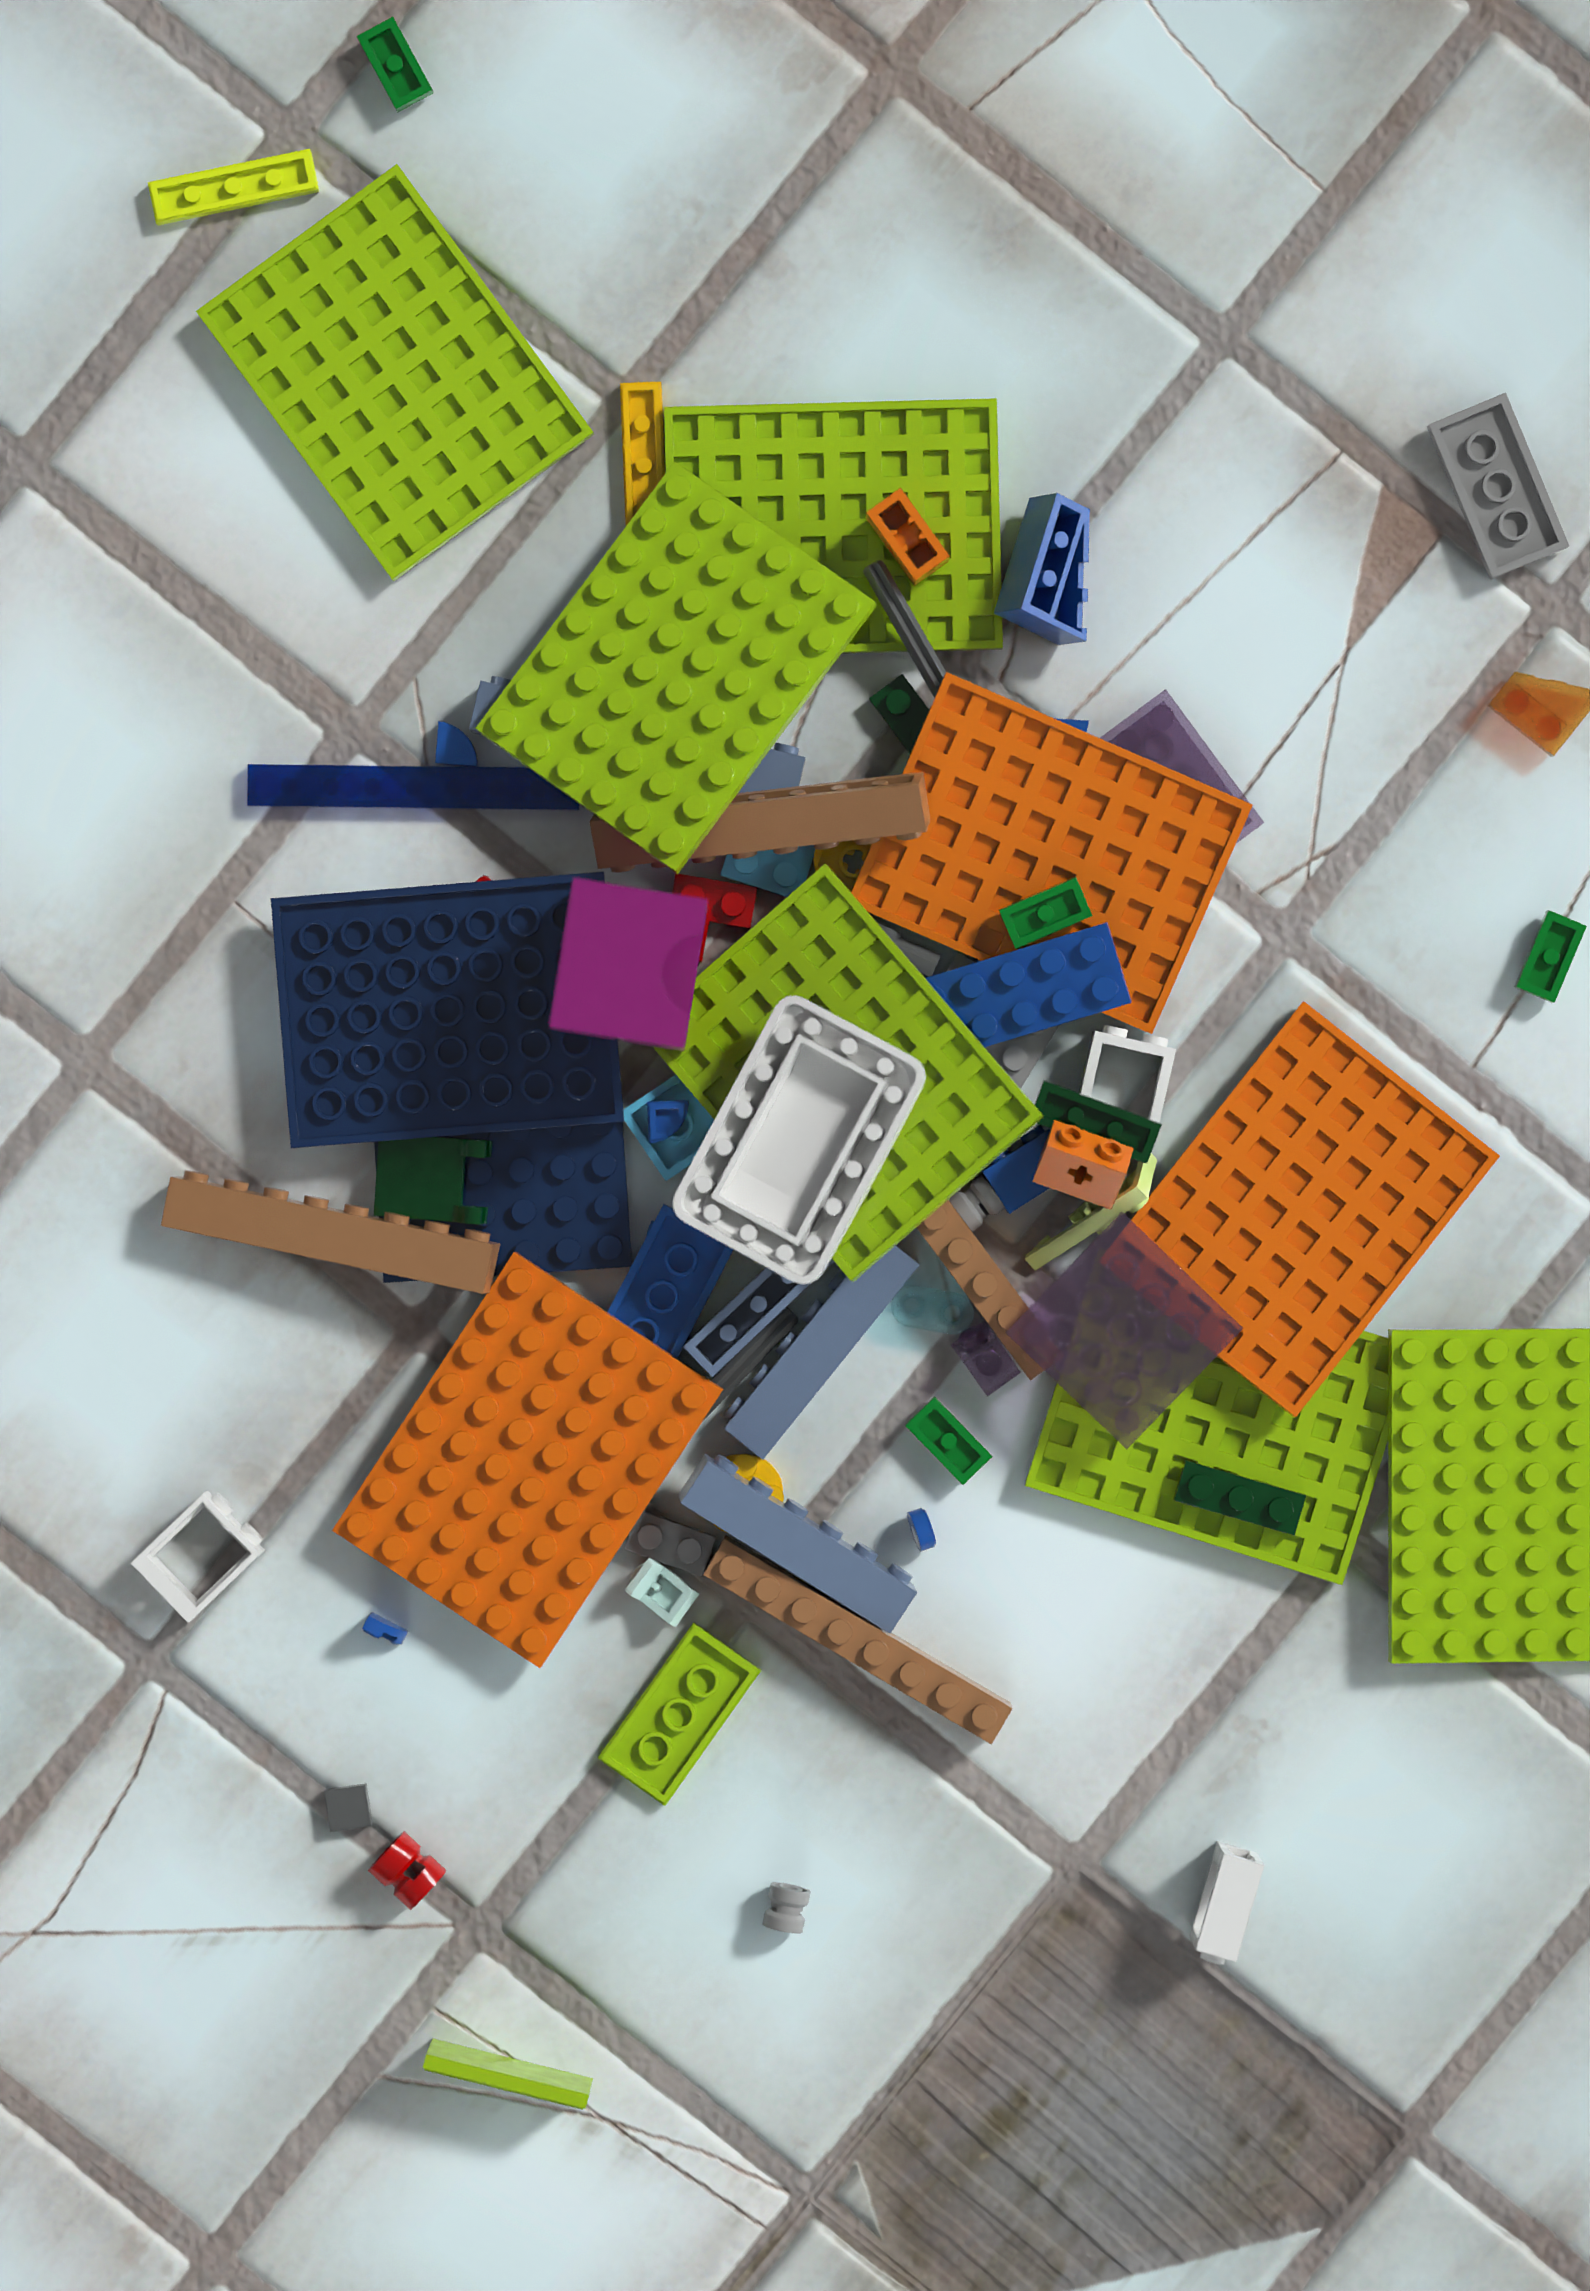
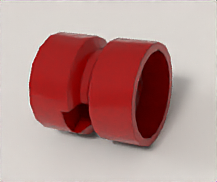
[368,1831,447,1910]

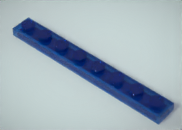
[247,764,580,811]

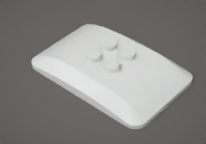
[673,996,926,1284]

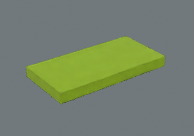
[597,1622,761,1806]
[423,2038,593,2110]

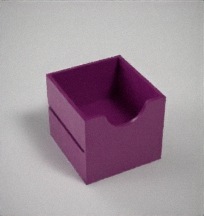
[549,878,708,1052]

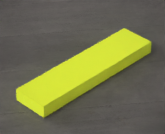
[148,149,320,225]

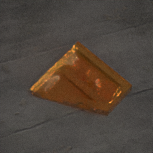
[1487,672,1590,757]

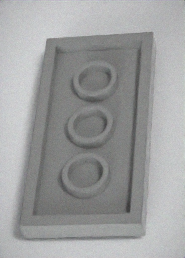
[1427,392,1569,580]

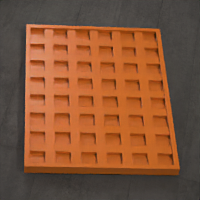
[851,672,1253,1034]
[1097,1001,1500,1417]
[332,1252,724,1668]

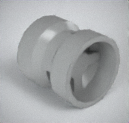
[949,1175,1005,1232]
[762,1882,811,1934]

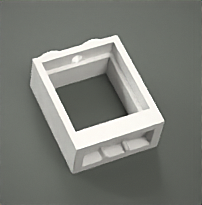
[1079,1025,1176,1145]
[131,1491,265,1623]
[1189,1841,1265,1965]

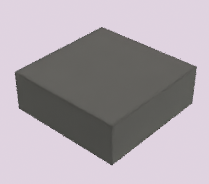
[324,1783,373,1832]

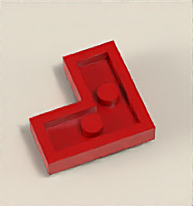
[672,873,758,962]

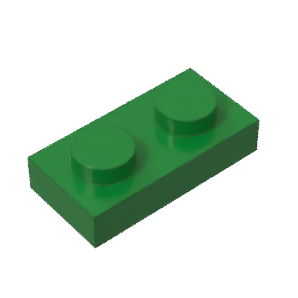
[357,17,434,113]
[998,877,1092,949]
[1514,910,1587,1003]
[905,1396,993,1485]

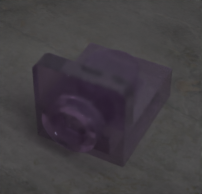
[951,1322,1021,1396]

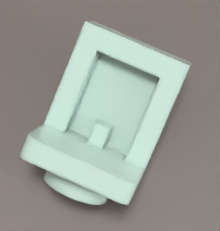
[625,1558,700,1627]

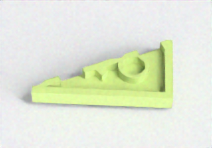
[1025,1153,1157,1271]

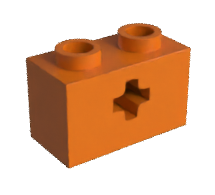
[866,488,950,586]
[1032,1120,1133,1210]

